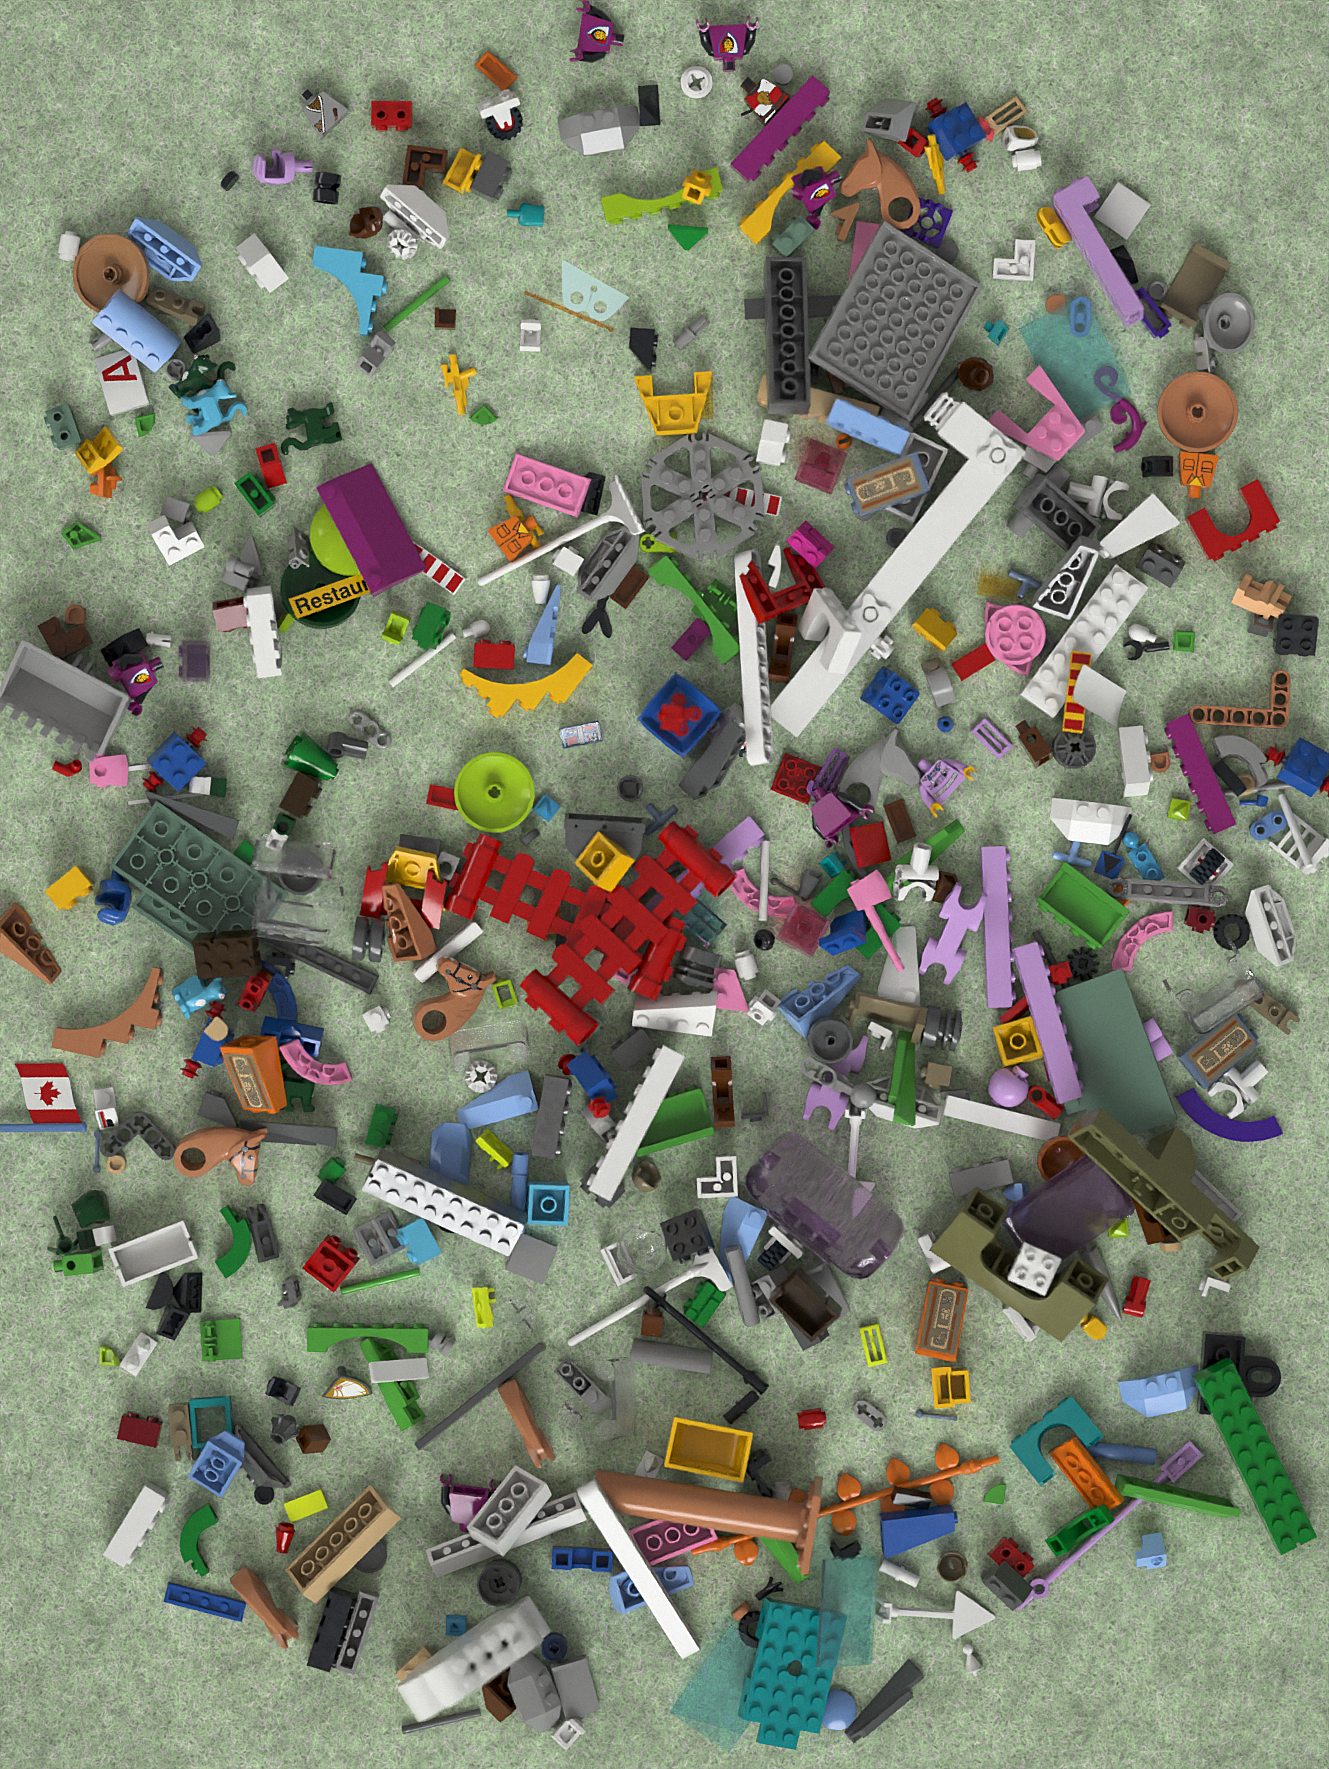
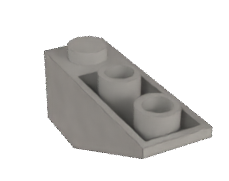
[554,1357,614,1416]

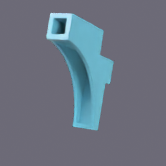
[312,246,388,337]

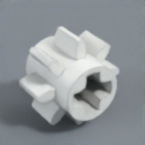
[870,635,895,660]

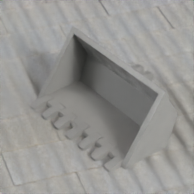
[0,639,131,762]

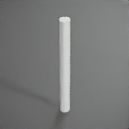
[388,632,456,687]
[1278,794,1313,868]
[759,841,770,921]

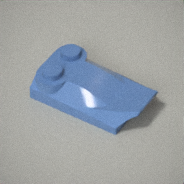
[428,1122,472,1187]
[187,1430,245,1498]

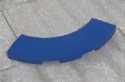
[248,960,298,1022]

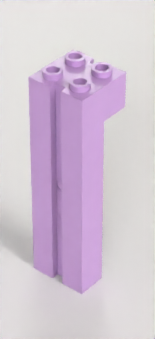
[1053,176,1144,328]

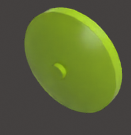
[310,504,361,576]
[454,752,535,833]

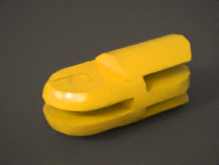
[1036,206,1072,249]

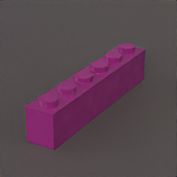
[730,75,830,183]
[1164,714,1236,834]

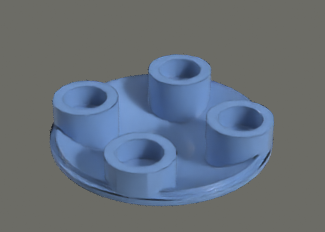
[822,1690,856,1730]

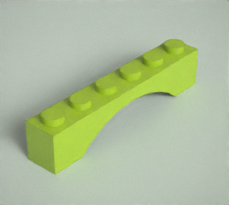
[600,167,723,226]

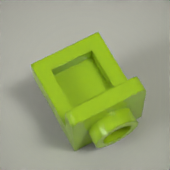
[381,610,411,645]

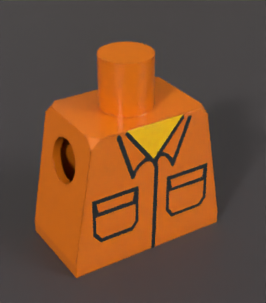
[1178,451,1219,499]
[487,516,538,562]

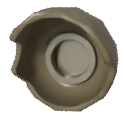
[632,1160,661,1192]
[937,1551,968,1582]

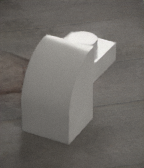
[355,330,396,378]
[921,657,956,707]

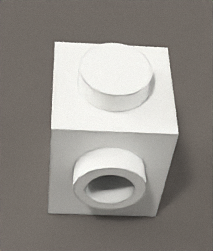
[552,546,584,577]

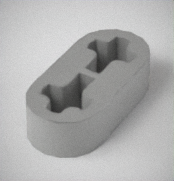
[853,1400,887,1431]

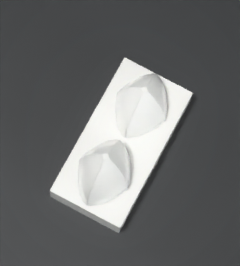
[1002,1306,1040,1342]
[120,1331,158,1376]
[634,1450,664,1478]

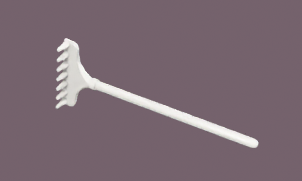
[478,475,645,586]
[568,1249,734,1346]

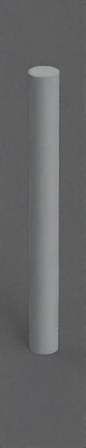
[1221,781,1294,797]

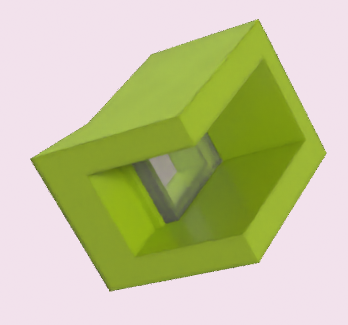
[491,977,519,1010]

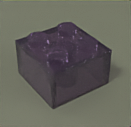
[179,641,210,683]

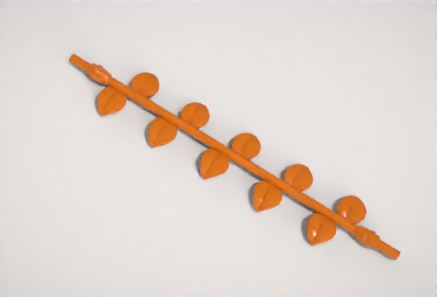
[691,1443,1000,1566]

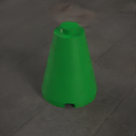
[281,730,339,781]

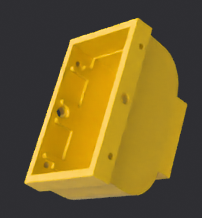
[664,1416,753,1483]

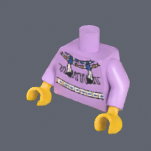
[916,758,978,817]

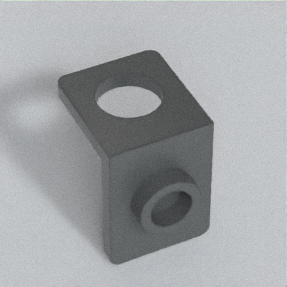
[1248,613,1274,637]
[741,1092,769,1122]

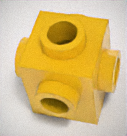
[682,169,713,205]

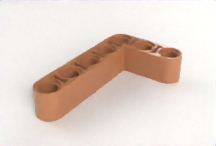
[1188,670,1291,729]

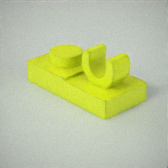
[475,1128,513,1170]
[472,1287,496,1328]

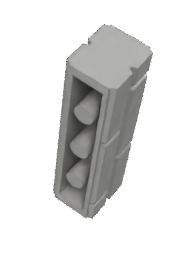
[335,1589,380,1674]

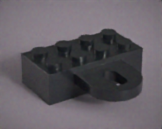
[1197,1331,1281,1415]

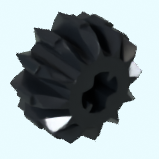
[1067,947,1100,981]

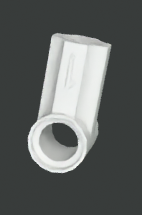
[917,1231,951,1275]

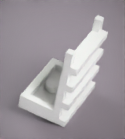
[1268,813,1329,875]

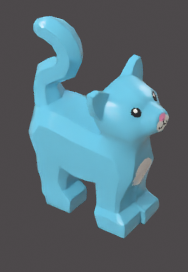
[181,379,247,436]
[171,975,229,1019]

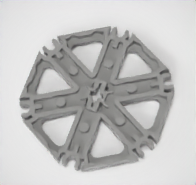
[640,433,764,561]

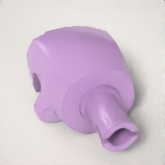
[252,148,313,185]

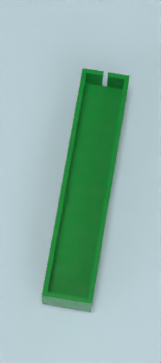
[1192,1358,1317,1555]

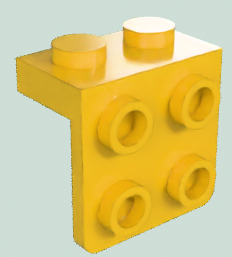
[442,148,483,195]

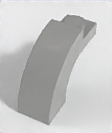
[1211,735,1268,788]

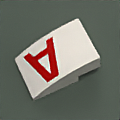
[95,350,150,416]

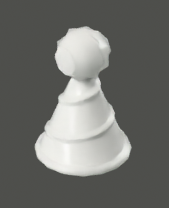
[963,1644,984,1676]

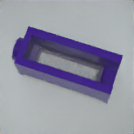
[1135,287,1172,339]

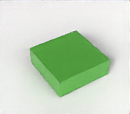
[1173,630,1195,652]

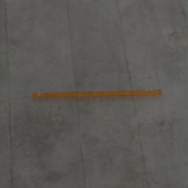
[524,291,614,332]

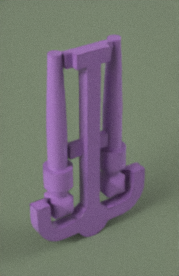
[807,747,850,803]

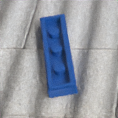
[164,1582,246,1622]

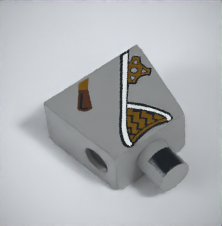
[301,89,349,139]

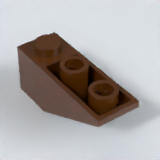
[641,1307,663,1337]

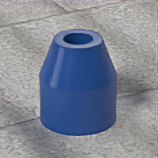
[937,716,954,732]

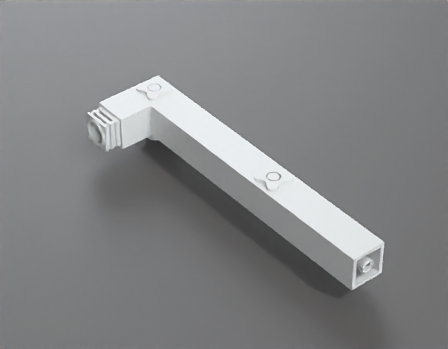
[770,392,1026,737]

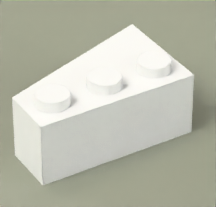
[1118,725,1153,797]

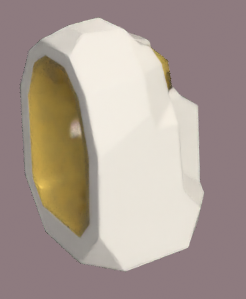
[1002,125,1038,151]

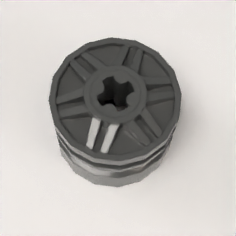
[1052,728,1096,769]
[673,945,723,989]
[920,1005,963,1052]
[477,1558,522,1607]

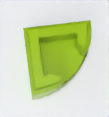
[99,1345,120,1366]

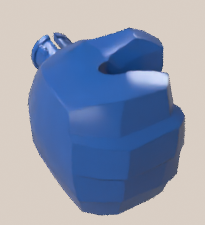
[95,870,132,926]

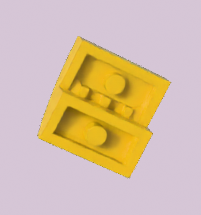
[75,426,124,474]

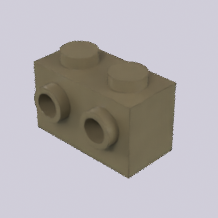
[920,1061,953,1089]

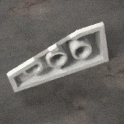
[878,926,920,1006]

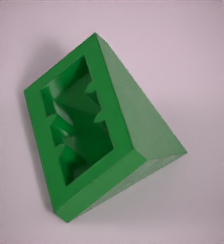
[668,224,708,250]

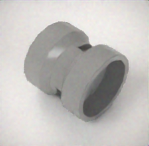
[166,359,187,381]
[429,1329,456,1356]

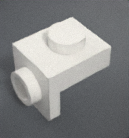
[520,319,541,352]
[1198,1275,1231,1297]
[551,1718,586,1750]

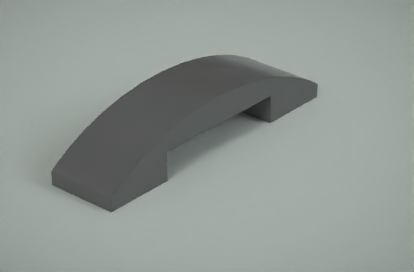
[842,824,868,879]

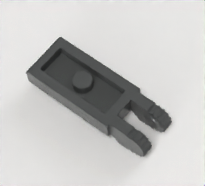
[246,1203,279,1263]

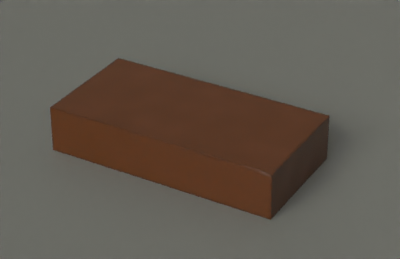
[610,565,650,609]
[883,799,916,844]

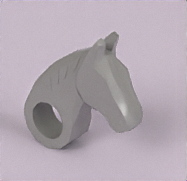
[838,727,921,814]

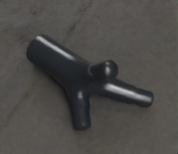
[755,1577,783,1601]

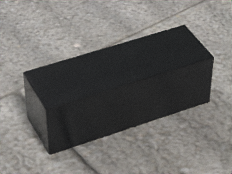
[1212,759,1247,797]
[891,1486,932,1510]

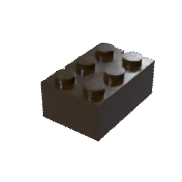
[192,929,262,979]
[768,1266,842,1342]

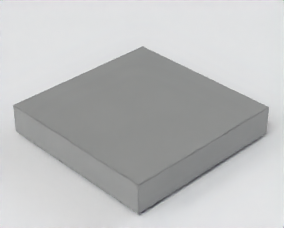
[506,1233,558,1285]

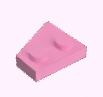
[712,968,749,1012]

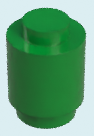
[317,1156,346,1184]

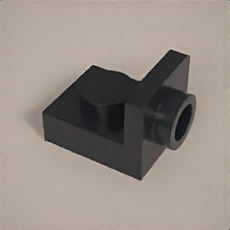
[1141,456,1173,477]

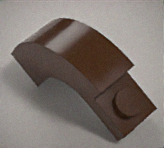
[769,613,798,683]
[710,1056,735,1128]

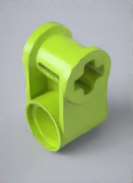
[638,532,677,553]

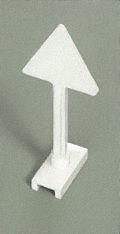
[827,1101,875,1222]
[875,1590,995,1639]

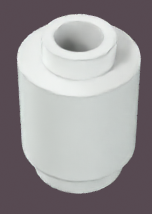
[1011,149,1041,171]
[58,231,81,262]
[734,949,759,980]

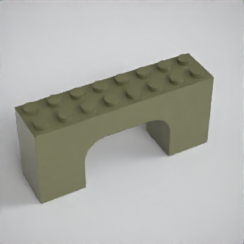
[929,1186,1109,1342]

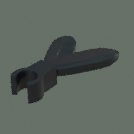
[582,595,612,638]

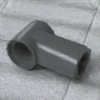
[327,731,368,760]

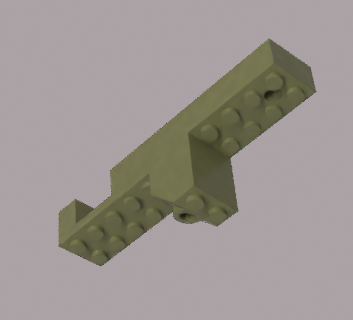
[1067,1107,1260,1281]

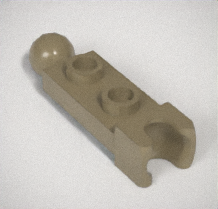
[144,285,205,327]
[1234,980,1300,1035]

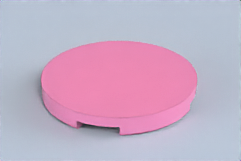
[985,604,1046,665]

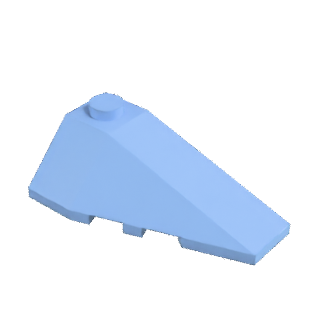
[524,585,561,666]
[777,965,861,1038]
[457,1070,539,1130]
[719,1197,768,1283]
[609,1566,694,1614]

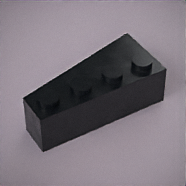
[307,1586,357,1673]

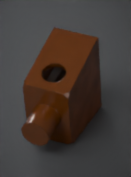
[1015,720,1053,768]

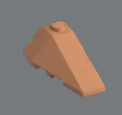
[382,883,437,962]
[0,902,62,985]

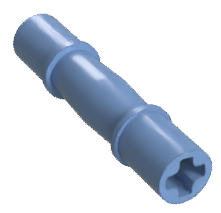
[511,1152,529,1234]
[1078,1439,1157,1465]

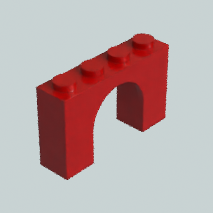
[1185,479,1281,562]

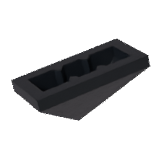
[638,85,660,126]
[1109,245,1139,285]
[184,314,221,354]
[580,472,606,516]
[173,1272,203,1313]
[156,1304,190,1341]

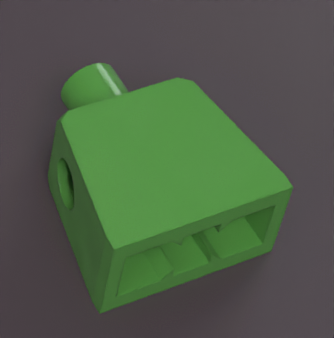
[53,1250,104,1276]

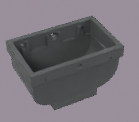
[564,813,646,859]

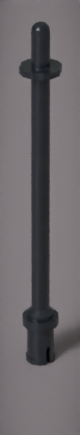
[643,1286,769,1395]

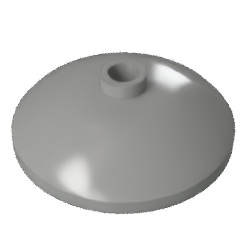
[1203,293,1255,353]

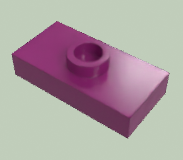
[671,618,711,661]

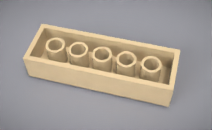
[756,374,880,425]
[285,1485,401,1604]

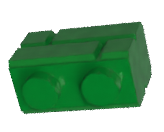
[683,1280,726,1327]

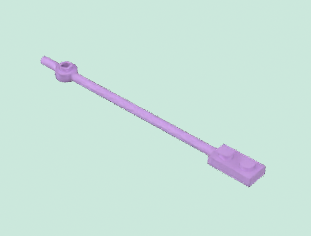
[1017,1440,1203,1611]

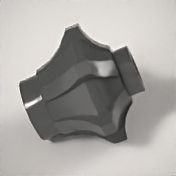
[270,1414,300,1445]

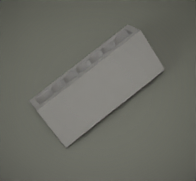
[630,1338,713,1374]

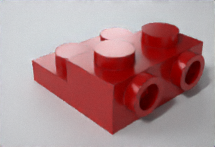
[302,1234,360,1293]

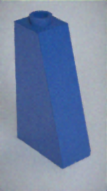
[879,1505,958,1558]

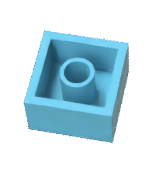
[526,1180,570,1226]
[396,1217,442,1265]

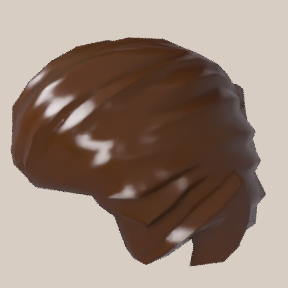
[349,206,383,239]
[957,357,994,392]

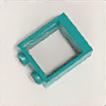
[189,1395,234,1451]

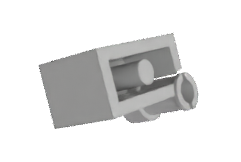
[222,555,261,593]

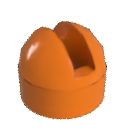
[836,433,852,450]

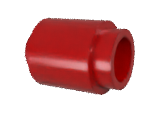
[797,1408,827,1430]

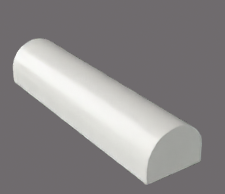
[412,919,484,984]

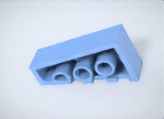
[826,399,910,457]

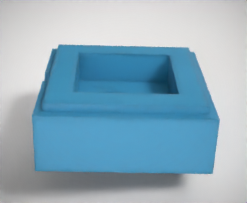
[533,794,561,822]
[446,1614,466,1636]

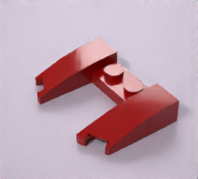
[739,547,826,624]
[360,862,447,929]

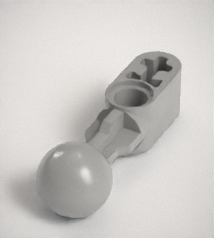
[801,1058,876,1109]

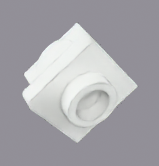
[867,1021,894,1050]

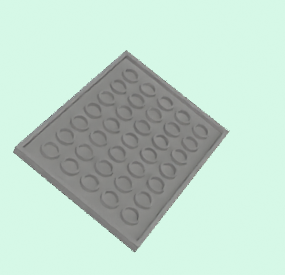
[807,221,982,422]

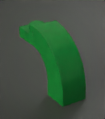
[215,1205,252,1279]
[180,1502,219,1577]
[1045,1503,1115,1557]

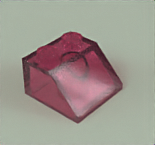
[794,439,848,494]
[775,902,831,958]

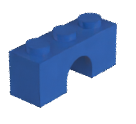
[260,1016,324,1058]
[551,1546,613,1572]

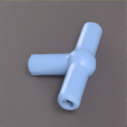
[1052,841,1092,869]

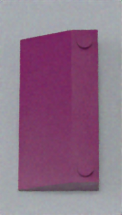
[316,463,427,597]

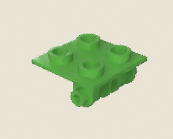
[691,579,738,626]
[200,1318,243,1362]

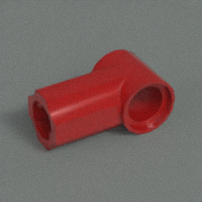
[1026,1085,1065,1120]
[1122,1275,1151,1318]

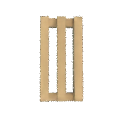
[984,95,1028,135]

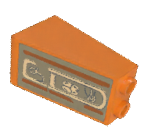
[220,1035,287,1114]
[914,1277,969,1362]

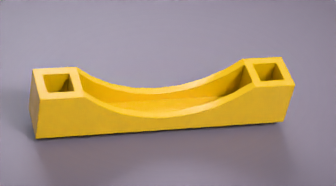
[739,141,841,246]

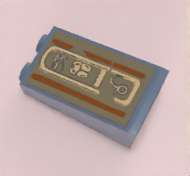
[844,452,930,518]
[1176,1012,1259,1089]

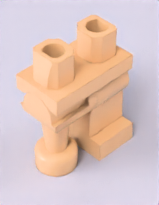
[1231,573,1292,620]

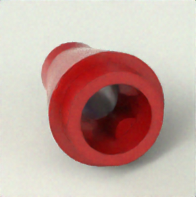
[276,1522,295,1554]

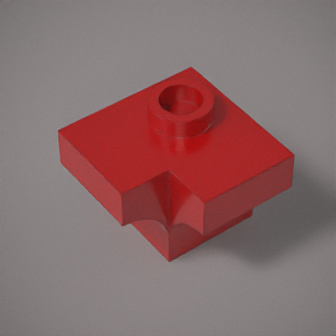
[660,702,698,733]

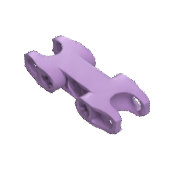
[918,882,987,985]
[802,1035,869,1130]

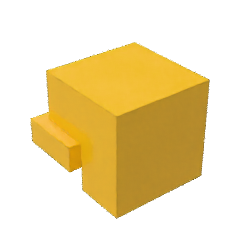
[931,1366,971,1409]

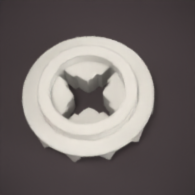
[681,66,713,99]
[386,229,417,260]
[465,1061,497,1093]

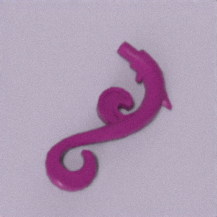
[1094,366,1147,453]

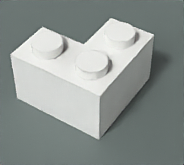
[236,233,289,293]
[756,419,791,467]
[147,515,205,566]
[696,1155,738,1198]

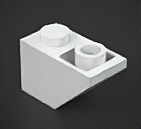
[581,1107,618,1144]

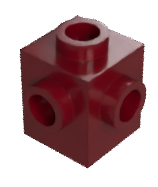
[1183,905,1216,933]

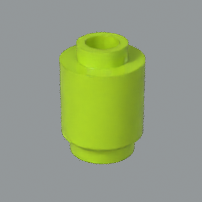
[193,485,224,514]

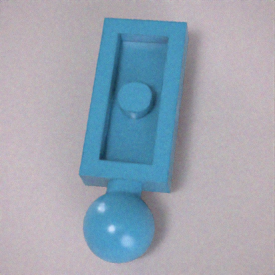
[1123,831,1165,881]

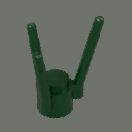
[47,1216,78,1255]

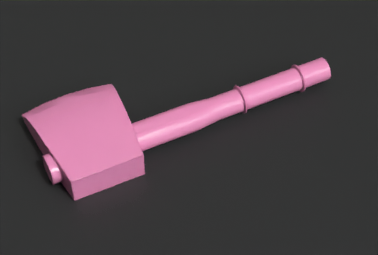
[89,750,128,787]
[847,870,905,972]

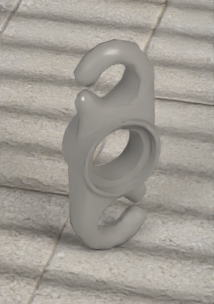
[349,710,392,749]

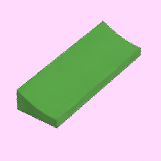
[1114,1474,1241,1518]

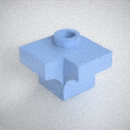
[1135,1532,1166,1570]

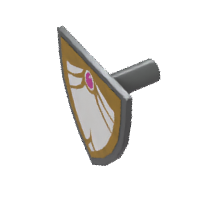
[322,1366,373,1400]

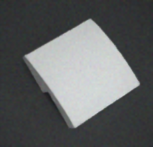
[1094,181,1151,240]
[767,545,781,590]

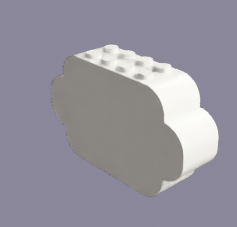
[396,1596,551,1721]

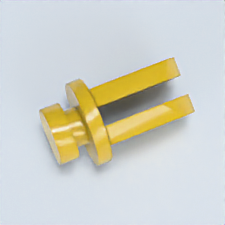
[1079,1314,1107,1340]

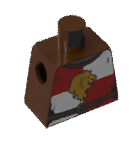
[740,77,790,126]

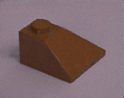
[482,1666,516,1723]

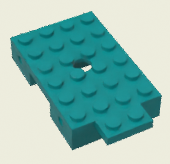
[737,1597,846,1750]

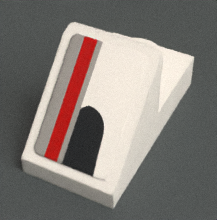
[93,1087,120,1130]

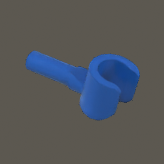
[1239,795,1268,807]

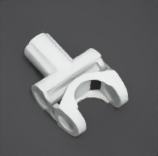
[1067,475,1130,521]
[893,843,939,902]
[1207,1059,1269,1119]

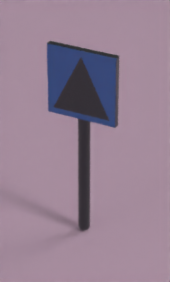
[1094,814,1132,879]

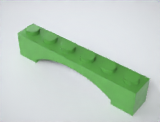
[648,555,740,665]
[307,1322,429,1353]

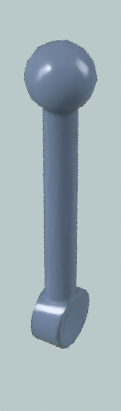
[93,1131,102,1173]
[915,1410,957,1421]

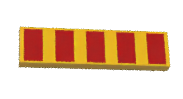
[1062,651,1092,734]

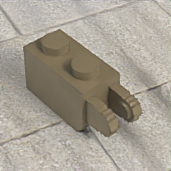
[168,1402,193,1461]

